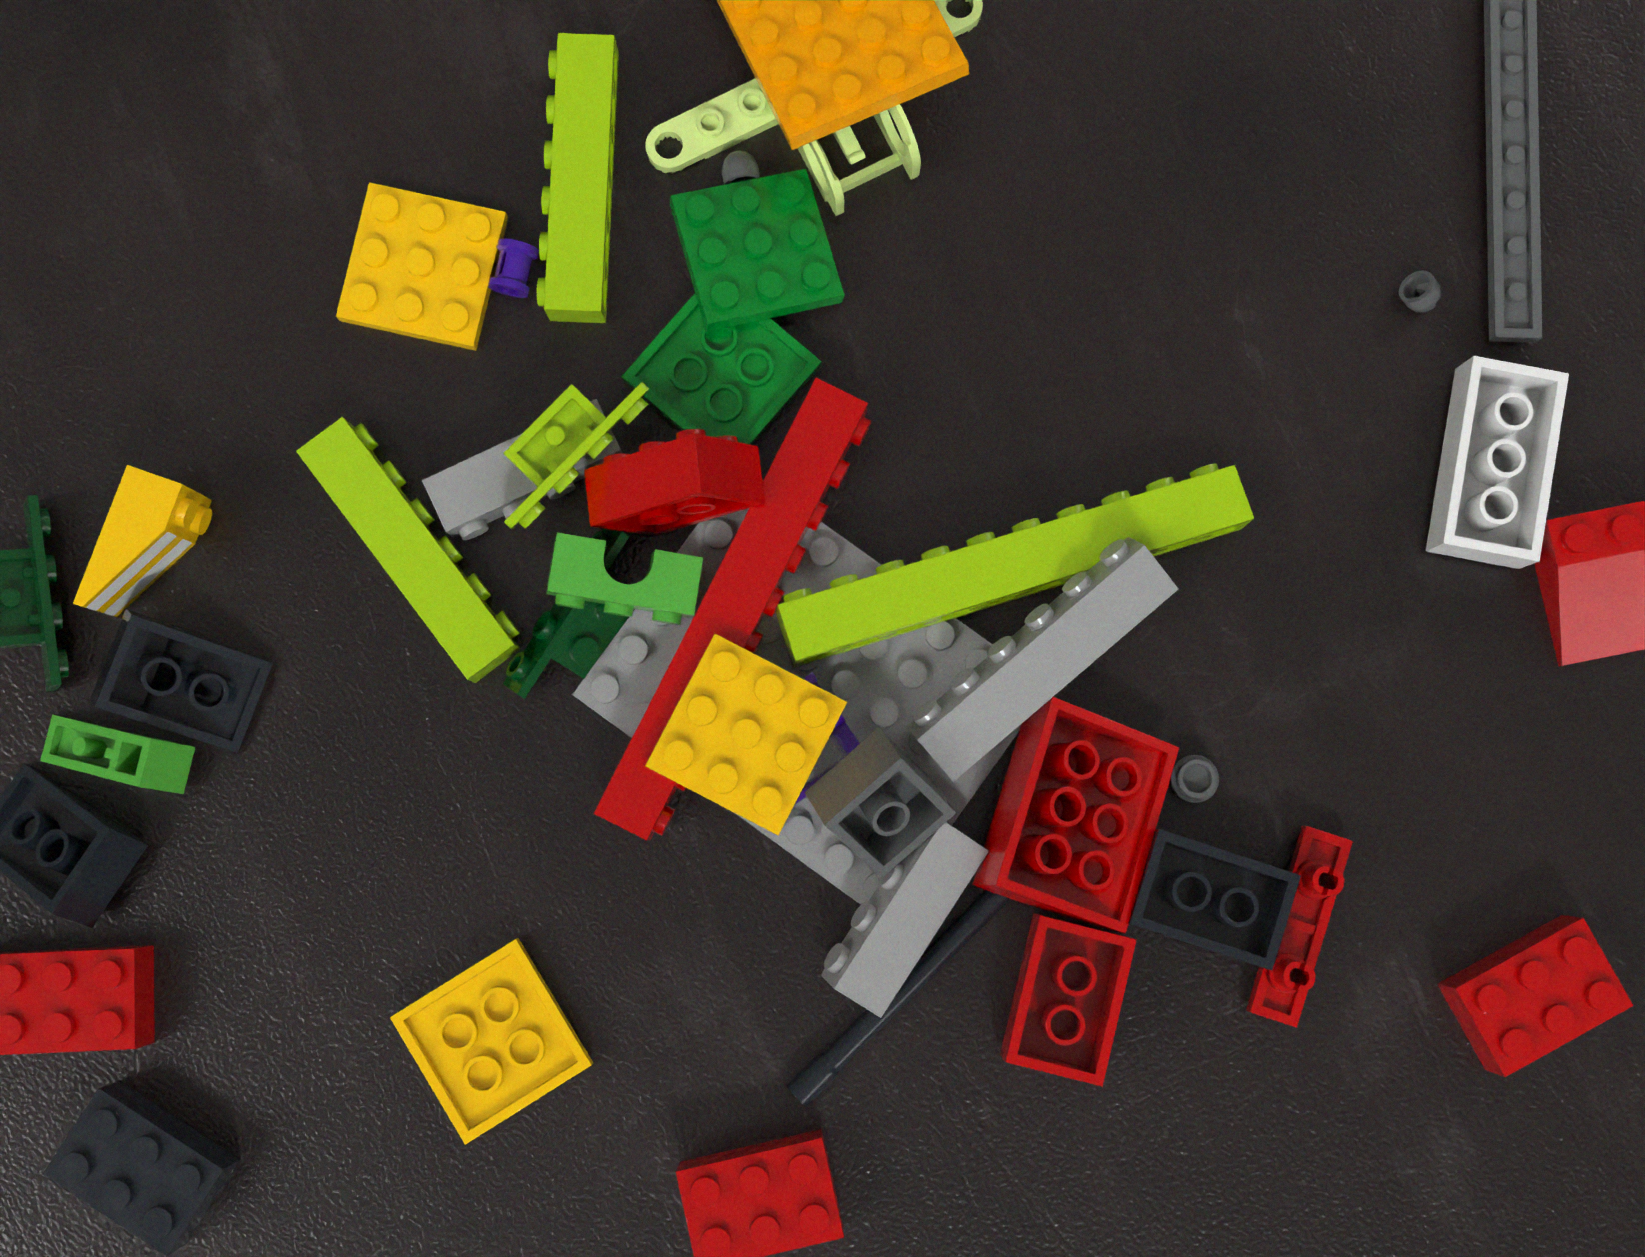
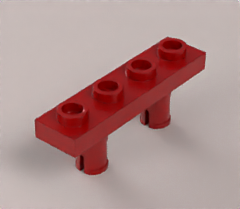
[1246,826,1353,1028]

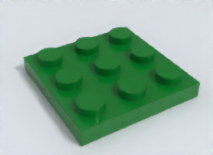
[670,169,844,332]
[621,293,822,445]

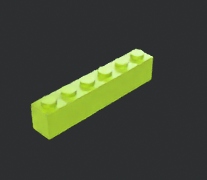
[537,33,619,323]
[296,417,521,683]

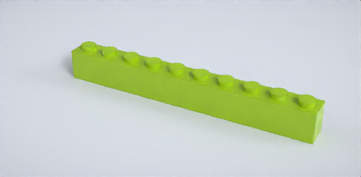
[776,463,1254,668]

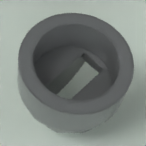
[721,150,761,185]
[1399,270,1442,313]

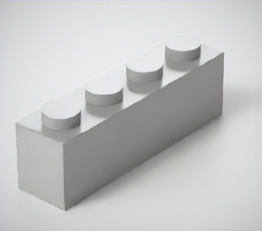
[422,399,622,540]
[821,823,989,1018]

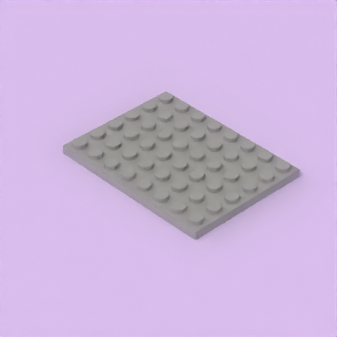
[572,480,1021,905]

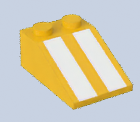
[73,465,212,617]

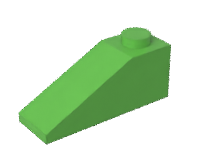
[40,714,195,794]

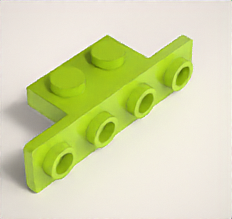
[503,382,649,530]

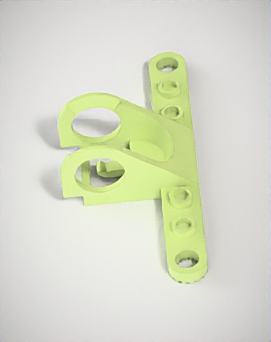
[646,0,983,216]

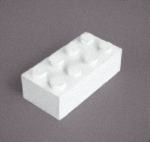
[1426,356,1569,569]

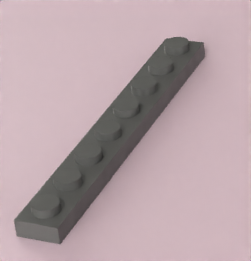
[1484,0,1542,343]

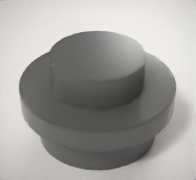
[1170,755,1219,803]

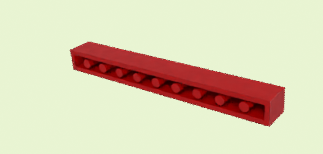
[594,378,872,840]

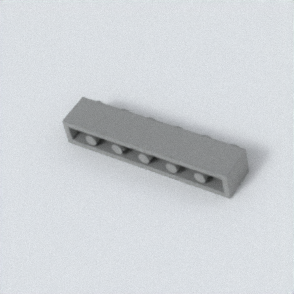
[906,537,1179,782]

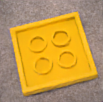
[336,182,508,351]
[645,634,847,836]
[390,938,593,1145]

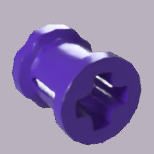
[488,238,539,298]

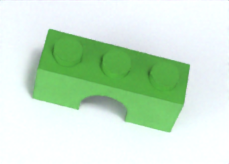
[546,532,703,625]

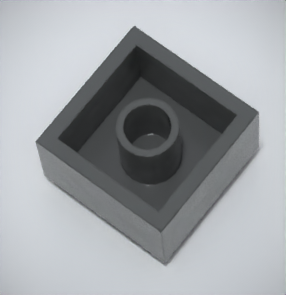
[805,727,956,878]

